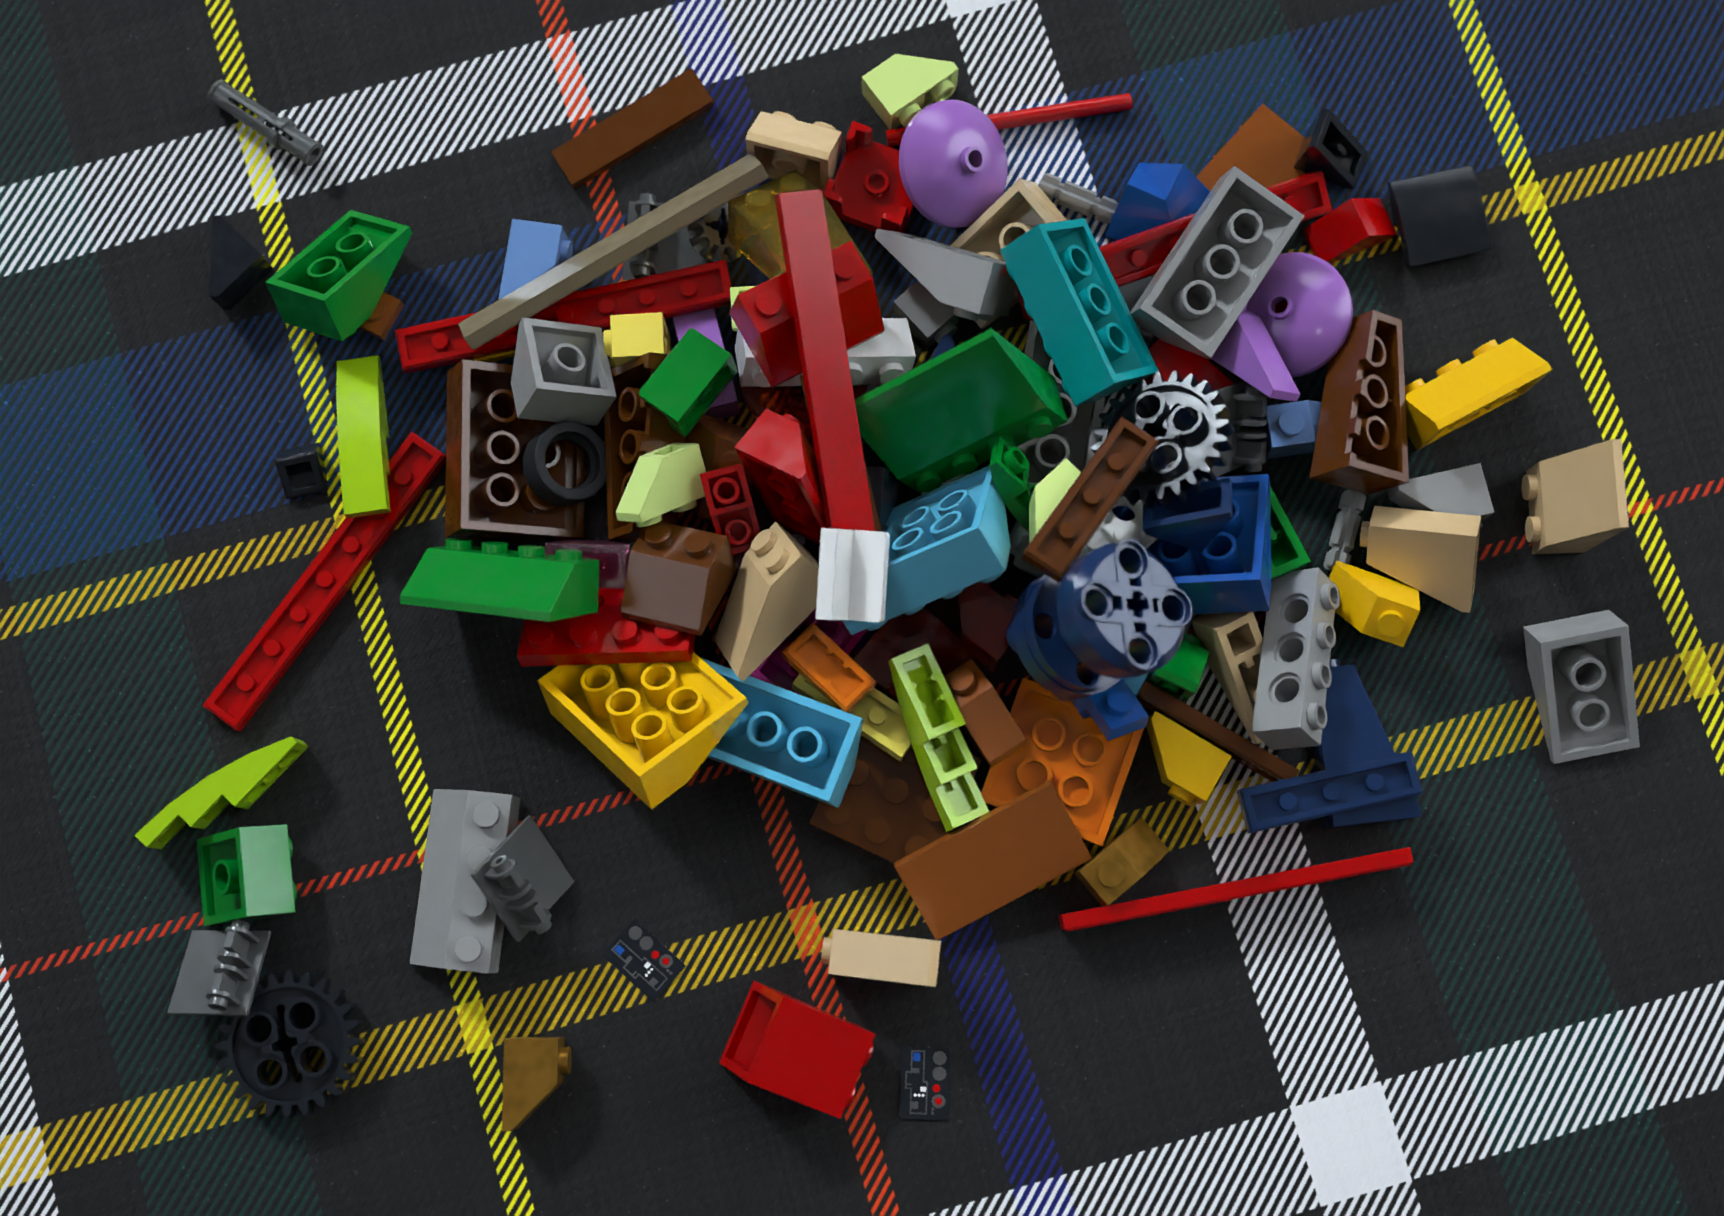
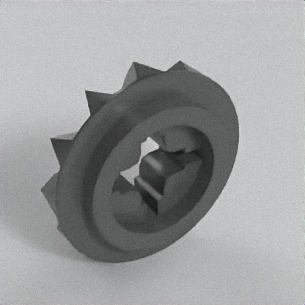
[686,201,753,263]

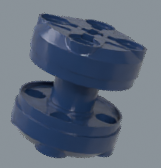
[1006,539,1192,701]

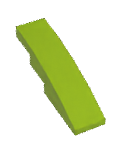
[336,355,391,518]
[888,644,989,832]
[134,736,309,850]

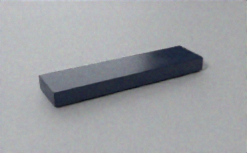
[1237,751,1423,834]

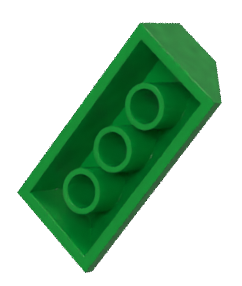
[400,538,600,622]

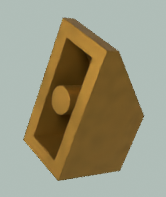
[1075,817,1170,906]
[502,1037,572,1131]

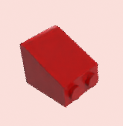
[719,980,876,1119]

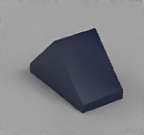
[1143,477,1233,552]

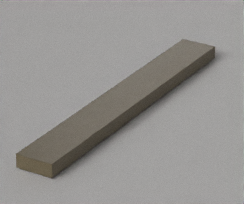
[458,153,768,350]

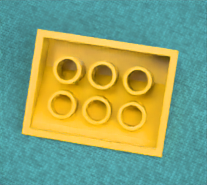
[537,652,748,810]

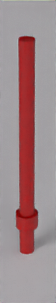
[886,93,1132,147]

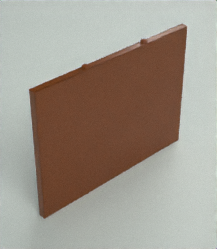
[1196,103,1305,191]

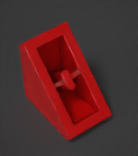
[1302,198,1397,264]

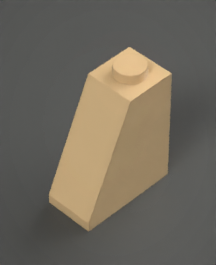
[1360,506,1481,613]
[821,929,941,987]

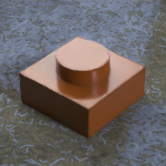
[358,292,405,341]

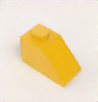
[1329,560,1420,647]
[1147,711,1232,806]

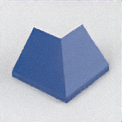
[1105,163,1210,242]

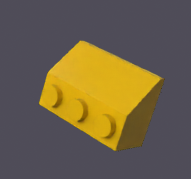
[1405,338,1552,450]

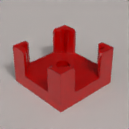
[822,121,915,233]

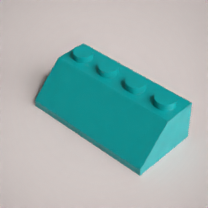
[1000,218,1159,406]

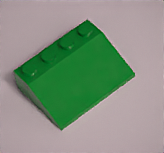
[855,328,1067,494]

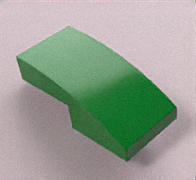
[990,436,1036,532]

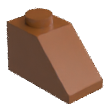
[944,659,1028,767]

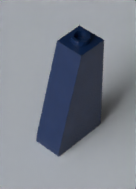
[1312,659,1422,829]

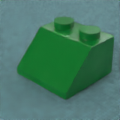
[196,824,297,926]

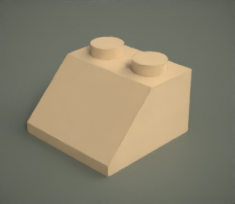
[745,111,842,192]

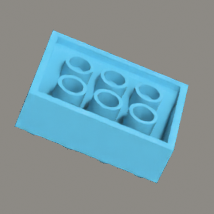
[842,465,1011,635]

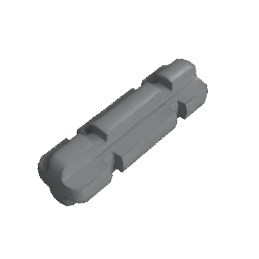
[1039,173,1118,224]
[1324,490,1366,571]

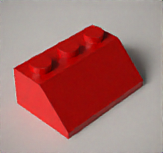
[729,241,885,388]
[734,408,827,545]

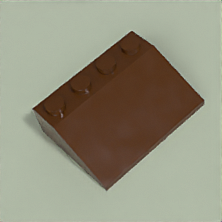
[445,359,585,541]

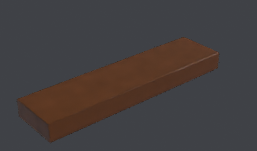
[551,68,714,190]
[1021,417,1159,583]
[1136,681,1300,782]

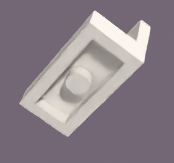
[816,528,890,623]

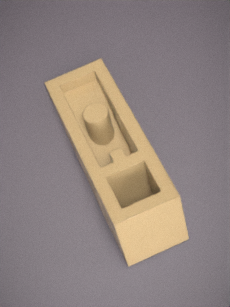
[1191,612,1263,744]

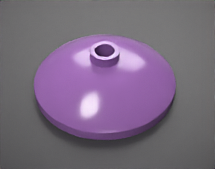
[899,100,1008,228]
[1246,252,1353,378]

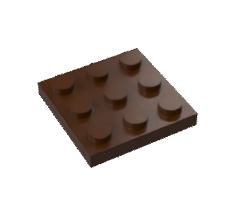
[809,736,982,863]

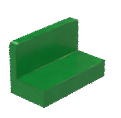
[639,328,738,437]

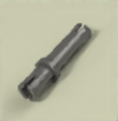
[207,79,323,166]

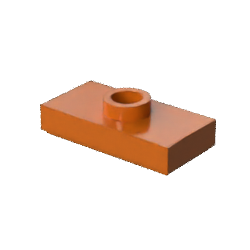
[782,623,877,713]

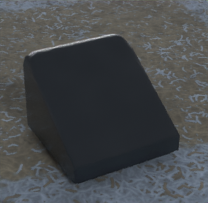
[274,442,329,499]

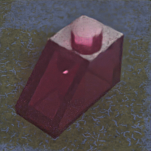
[545,540,630,589]

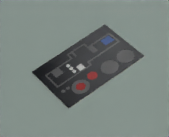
[602,919,686,1002]
[899,1046,950,1121]

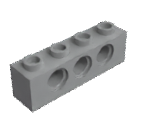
[1252,567,1340,750]

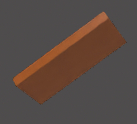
[894,780,1092,941]

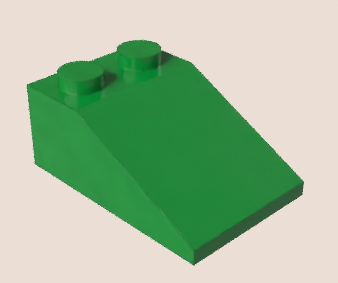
[265,210,412,342]

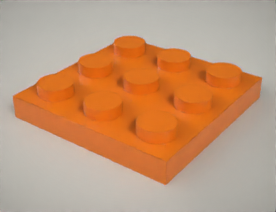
[981,678,1144,847]

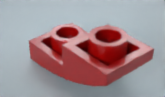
[699,463,761,555]

